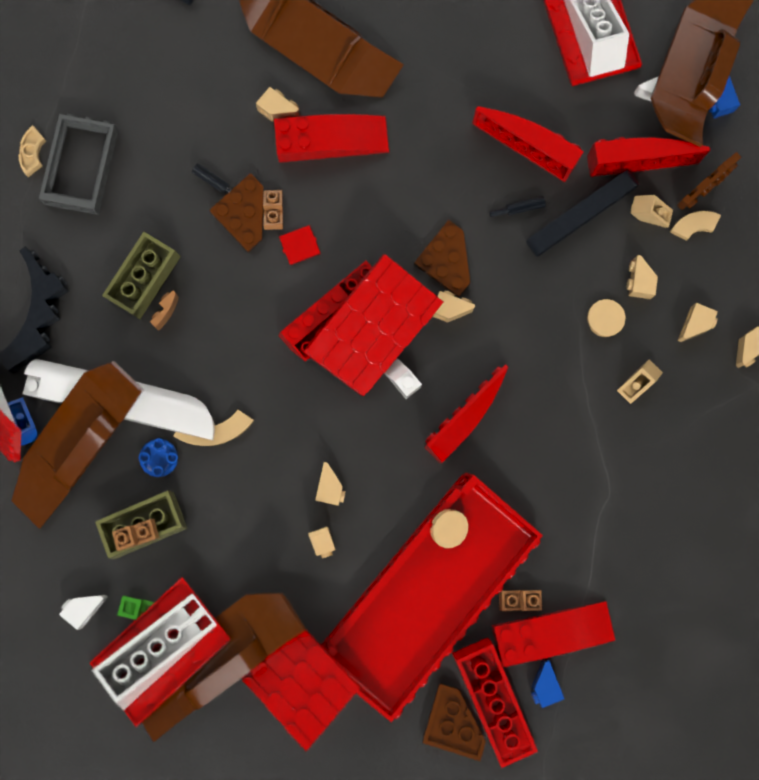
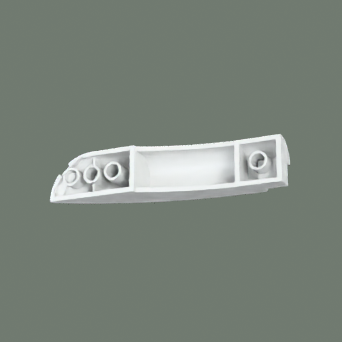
[22,359,215,440]

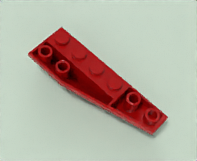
[278,260,372,362]
[425,364,508,464]

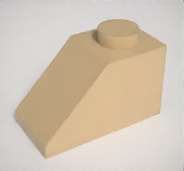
[631,195,673,227]
[678,303,718,342]
[617,360,663,404]
[315,462,346,506]
[308,527,336,558]

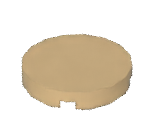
[587,299,626,337]
[430,509,468,548]

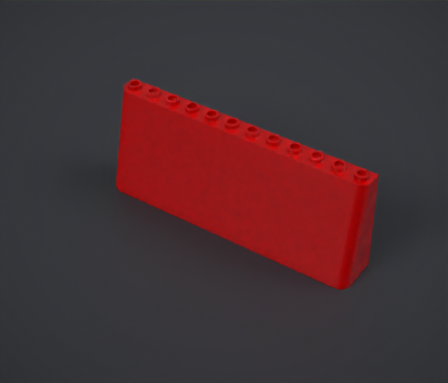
[321,473,543,723]

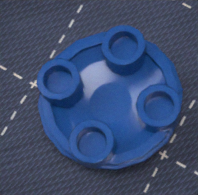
[138,438,178,477]

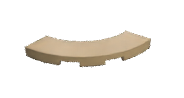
[174,410,254,446]

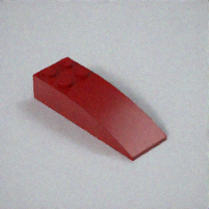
[472,106,584,182]
[274,114,389,162]
[587,137,710,177]
[492,601,615,667]
[452,637,538,768]

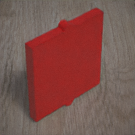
[279,225,321,265]

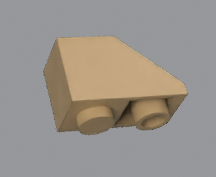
[256,87,300,121]
[626,255,658,299]
[433,291,475,322]
[736,326,759,368]

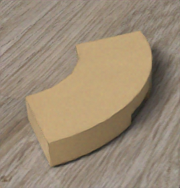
[18,125,46,177]
[670,211,721,241]

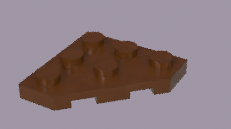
[677,152,742,210]
[209,173,264,253]
[414,220,470,298]
[422,683,486,761]

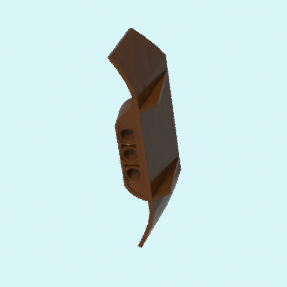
[239,0,404,97]
[650,0,754,147]
[11,361,143,529]
[142,593,306,743]

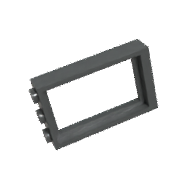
[39,114,119,215]

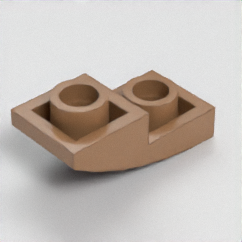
[263,190,283,230]
[150,291,179,331]
[112,519,159,551]
[499,590,542,611]

